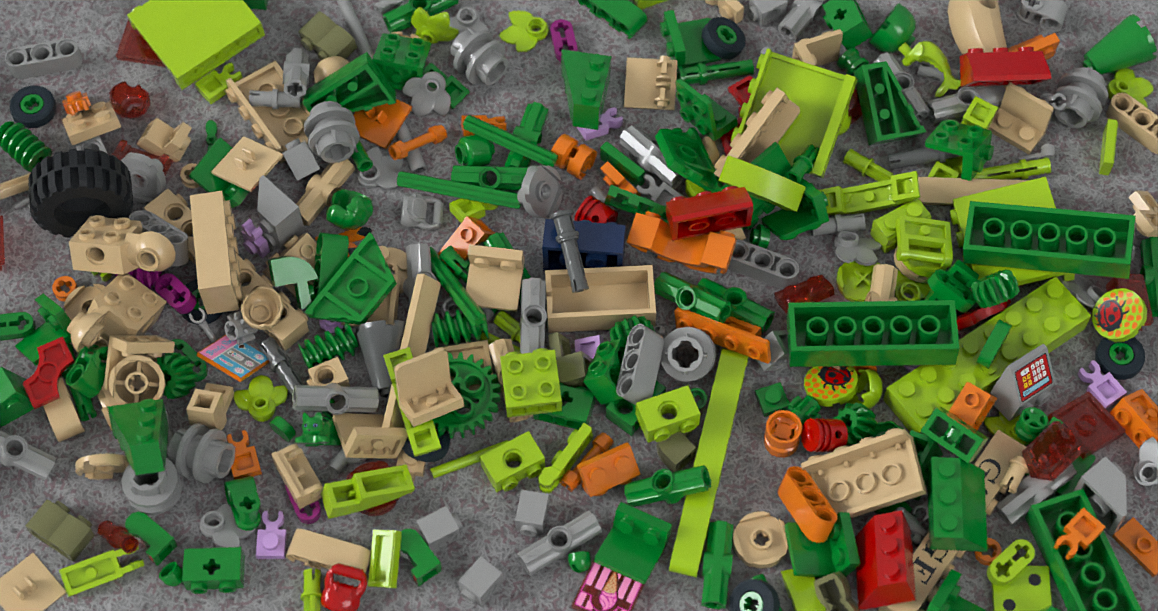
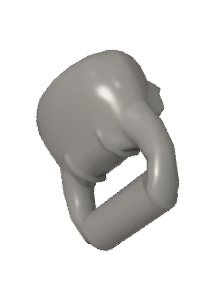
[400,193,444,231]

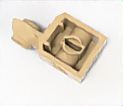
[69,215,176,275]
[67,273,167,352]

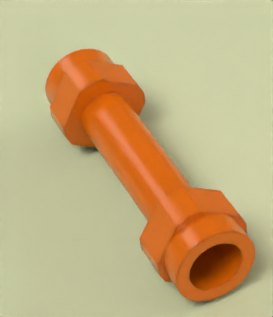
[388,125,447,160]
[560,432,614,492]

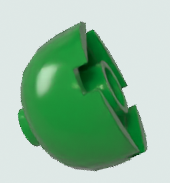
[868,3,916,54]

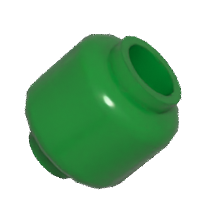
[455,134,495,166]

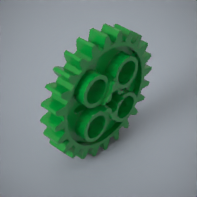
[432,352,501,439]

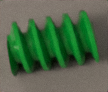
[0,121,52,172]
[432,306,489,348]
[298,323,359,369]

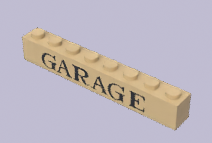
[878,430,1027,611]

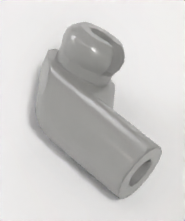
[328,448,367,474]

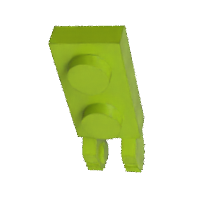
[538,423,593,494]
[59,543,145,597]

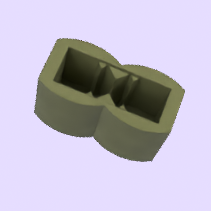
[298,11,357,60]
[25,500,95,562]
[814,571,861,611]

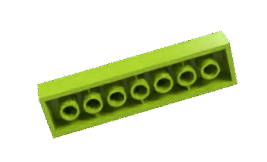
[883,276,1091,435]

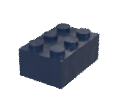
[542,219,626,271]

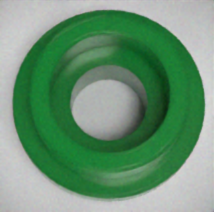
[749,224,770,249]

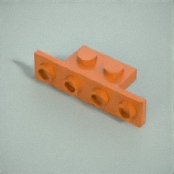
[674,307,771,364]

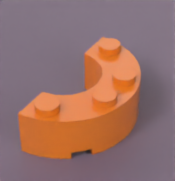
[626,211,737,274]

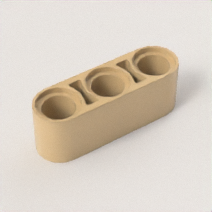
[1106,93,1158,154]
[31,375,85,442]
[286,529,371,581]

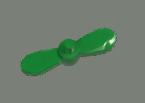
[205,120,217,151]

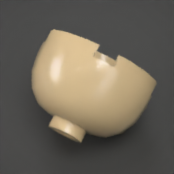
[108,355,166,405]

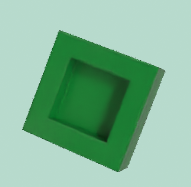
[755,382,789,417]

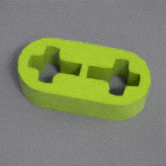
[987,539,1035,586]

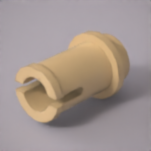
[999,456,1030,494]

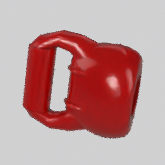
[321,563,367,611]

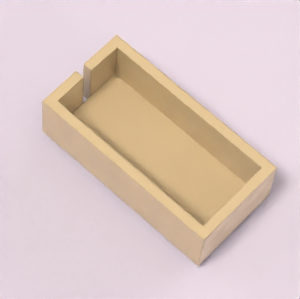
[190,191,243,314]
[545,265,656,333]

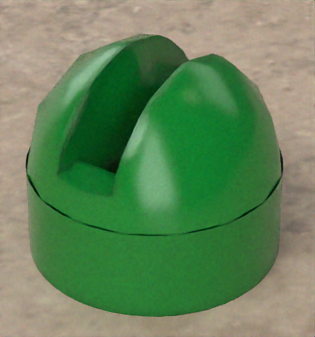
[690,388,707,410]
[568,551,591,573]
[159,561,183,587]

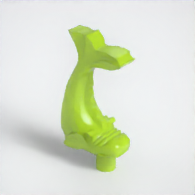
[898,41,961,98]

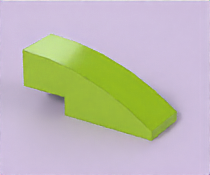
[718,156,806,212]
[321,464,415,519]

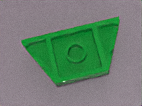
[655,127,723,193]
[305,232,397,325]

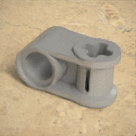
[1016,0,1068,33]

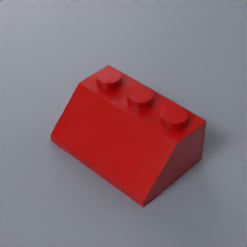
[960,47,1051,87]
[666,186,753,241]
[855,510,916,610]

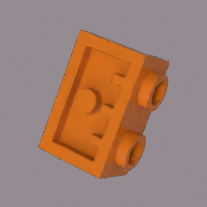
[949,382,997,430]
[1109,389,1158,448]

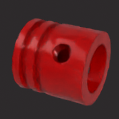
[574,195,618,224]
[801,418,848,452]

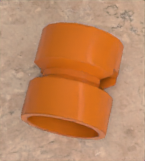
[551,133,597,180]
[764,410,802,458]

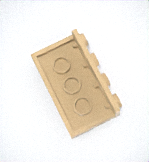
[225,60,310,163]
[714,88,800,177]
[801,428,927,518]

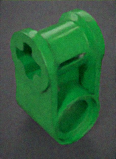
[66,344,108,398]
[224,476,261,531]

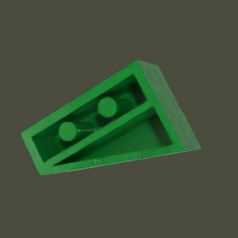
[561,49,612,130]
[303,52,396,113]
[107,399,169,475]

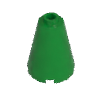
[1082,14,1157,75]

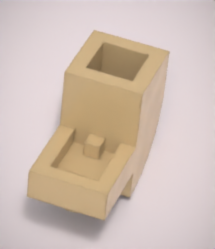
[136,118,192,162]
[186,383,234,430]

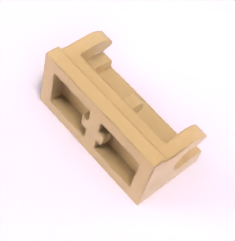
[271,444,323,509]

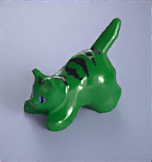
[295,398,342,447]

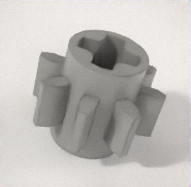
[224,311,258,345]

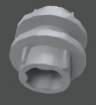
[450,28,509,86]
[1053,67,1109,128]
[304,101,360,163]
[661,327,716,382]
[168,423,235,484]
[122,458,182,515]

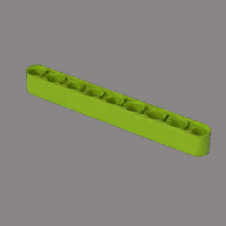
[669,348,749,578]

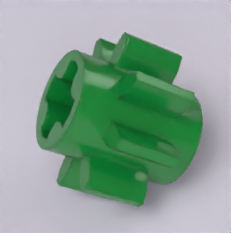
[787,395,822,427]

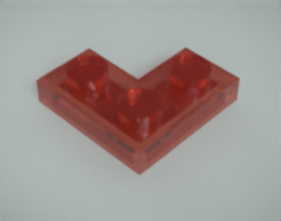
[774,274,835,314]

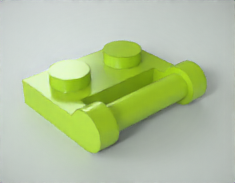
[896,215,953,267]

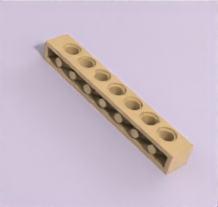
[144,189,309,351]

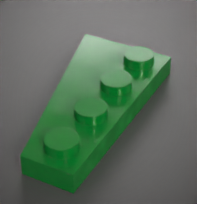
[604,185,668,223]

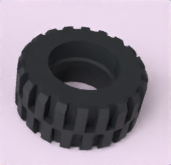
[28,148,134,238]

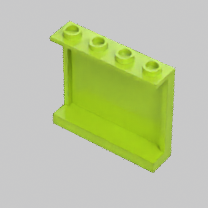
[127,0,265,90]
[731,48,857,178]
[949,177,1075,292]

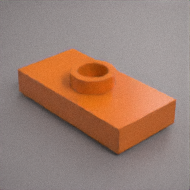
[1112,517,1158,578]

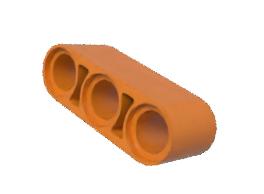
[777,466,837,543]

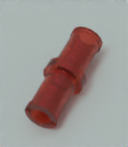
[98,520,139,553]

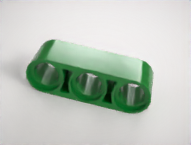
[578,0,648,39]
[311,232,349,303]

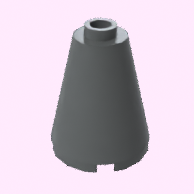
[356,320,406,397]

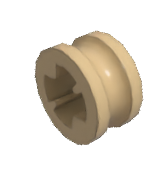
[180,163,199,189]

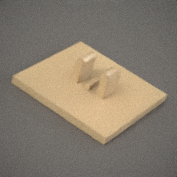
[211,136,283,192]
[0,553,67,611]

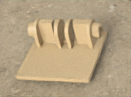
[624,56,678,110]

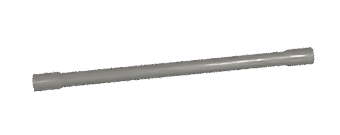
[336,0,427,174]

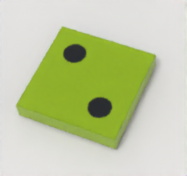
[991,565,1052,611]

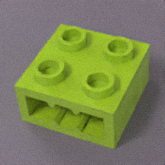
[500,348,562,418]

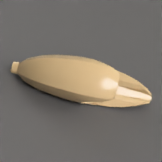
[948,0,1007,90]

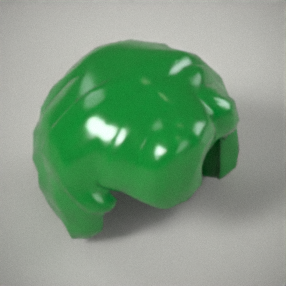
[326,189,373,230]

